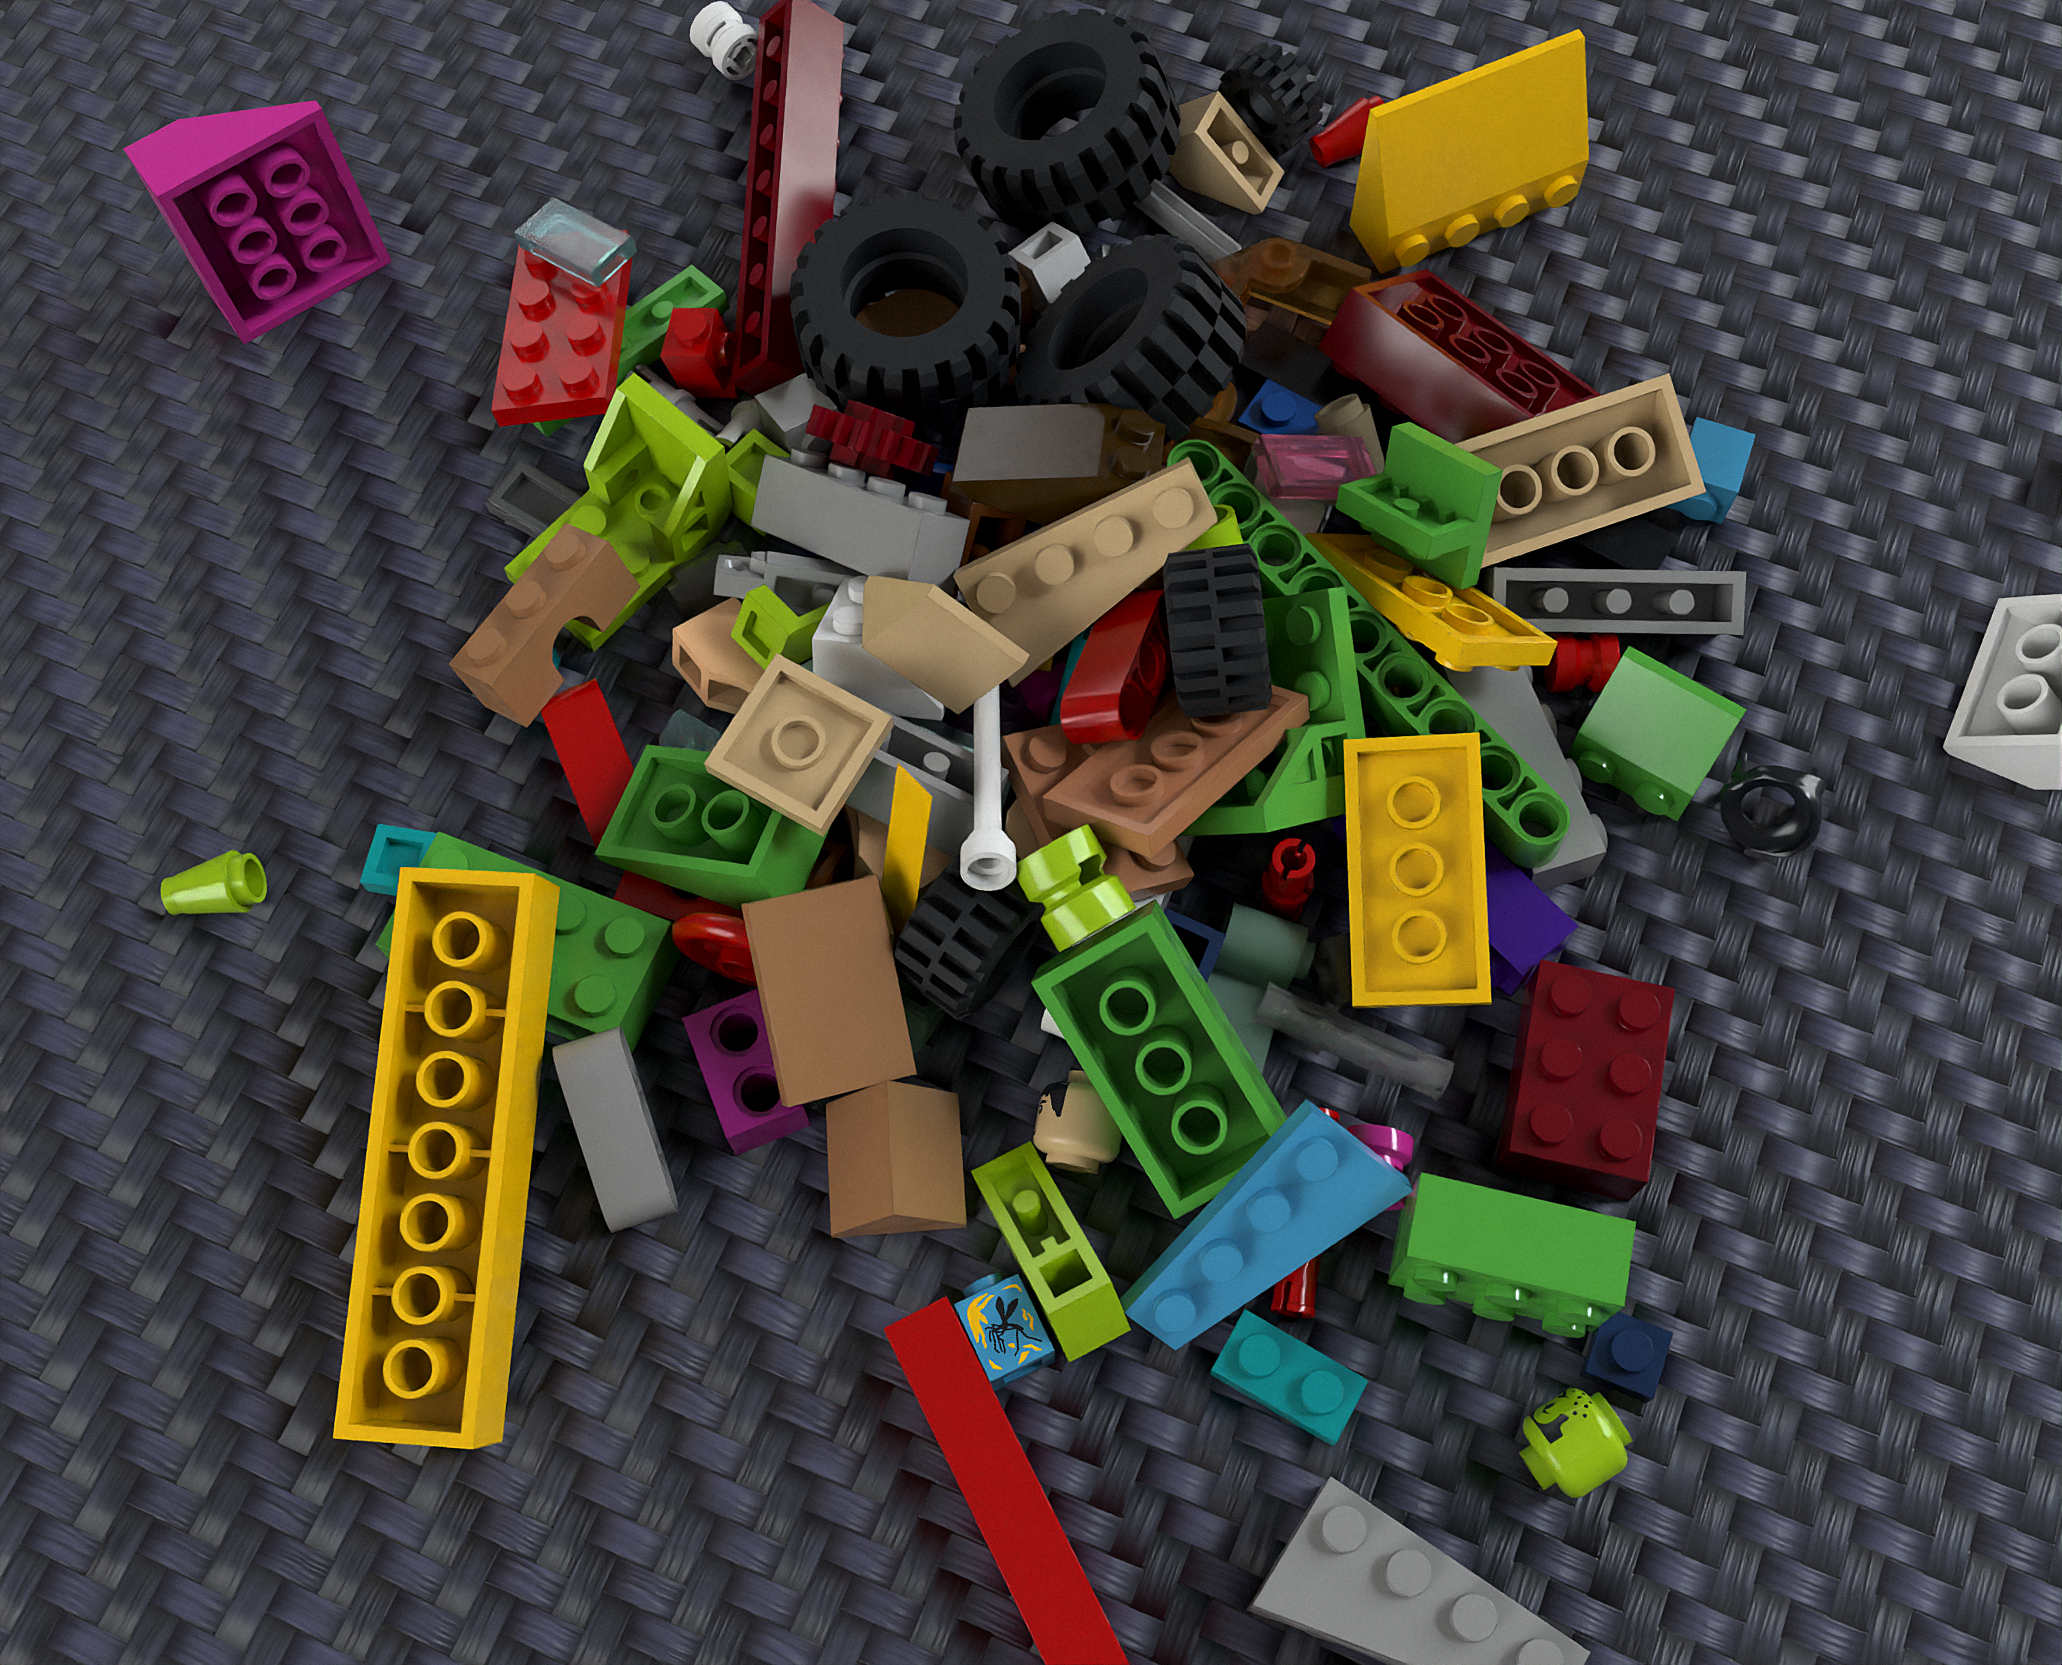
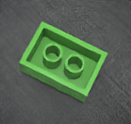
[1387,1172,1636,1338]

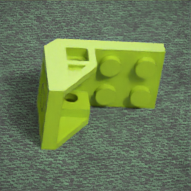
[504,373,734,652]

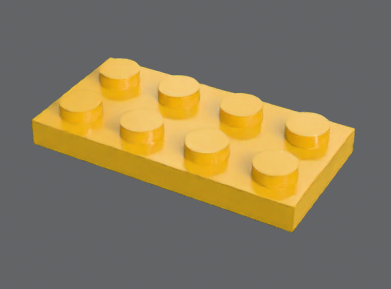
[1305,533,1558,672]
[1343,732,1492,1008]

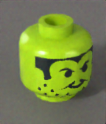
[1519,1388,1633,1499]

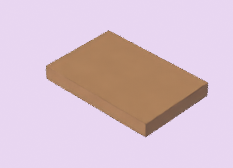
[741,875,917,1107]

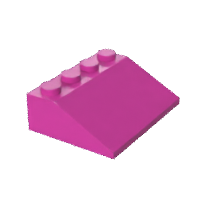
[123,100,392,344]

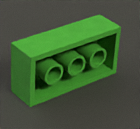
[375,831,682,1054]
[1031,899,1288,1219]

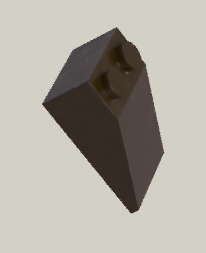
[948,403,1166,526]

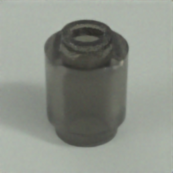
[664,539,749,618]

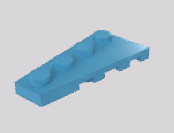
[1120,1099,1414,1351]

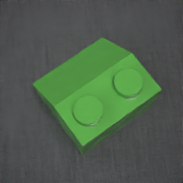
[1565,646,1747,821]

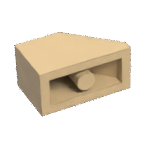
[1168,91,1284,215]

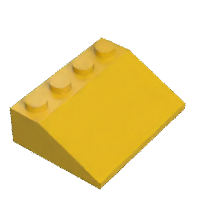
[1349,29,1589,274]

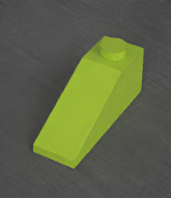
[971,1141,1131,1363]

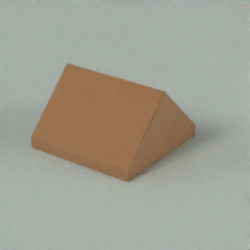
[826,1080,967,1238]

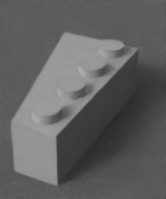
[1246,1476,1591,1665]

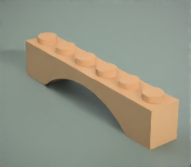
[672,597,955,905]

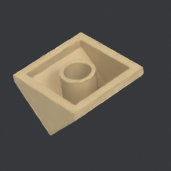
[862,575,1030,715]

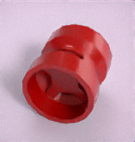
[1544,632,1620,693]

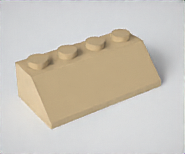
[1454,373,1706,568]

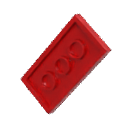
[491,230,634,427]

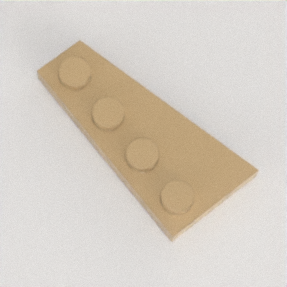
[953,457,1217,688]

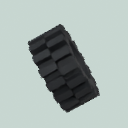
[1218,42,1324,156]

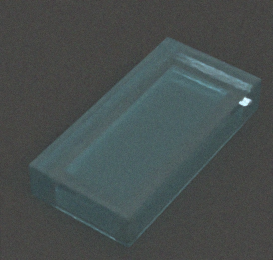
[514,197,637,287]

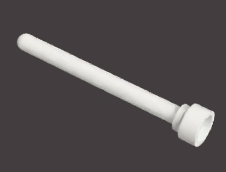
[960,685,1016,891]

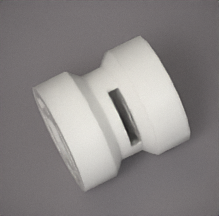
[690,1,758,81]

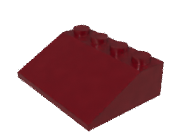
[1318,269,1601,444]

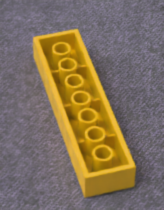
[333,867,560,1449]

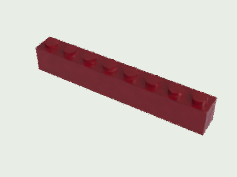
[731,0,845,396]

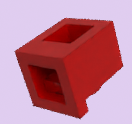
[660,308,740,398]

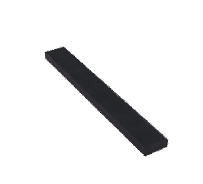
[1233,320,1678,570]

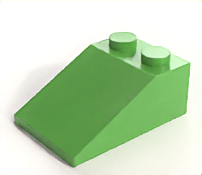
[594,745,831,910]

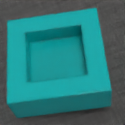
[360,824,437,896]

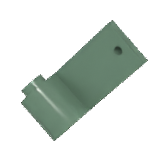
[1207,901,1316,1075]

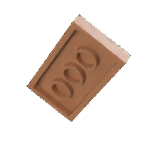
[1042,685,1310,858]

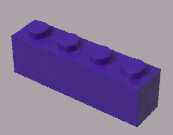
[1329,814,1578,997]

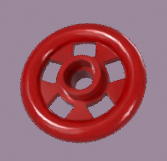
[671,912,758,988]

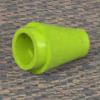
[161,850,267,915]

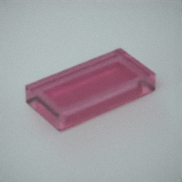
[1251,434,1377,499]

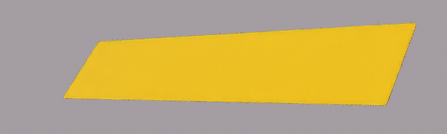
[881,763,933,953]

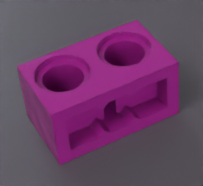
[682,989,813,1156]

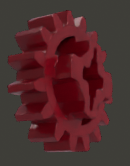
[804,400,940,481]

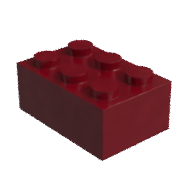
[1494,959,1675,1202]

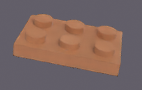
[1000,723,1195,902]

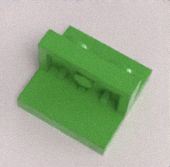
[1336,422,1503,590]

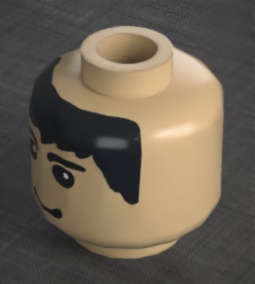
[1033,1070,1122,1174]

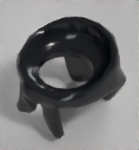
[1719,751,1827,858]

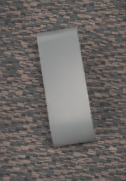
[553,1026,679,1233]

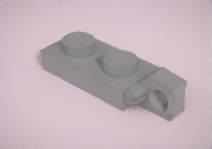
[713,551,866,617]

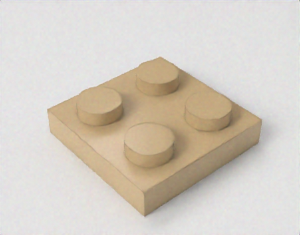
[704,653,894,837]

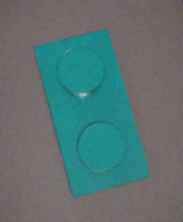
[1210,1309,1369,1446]

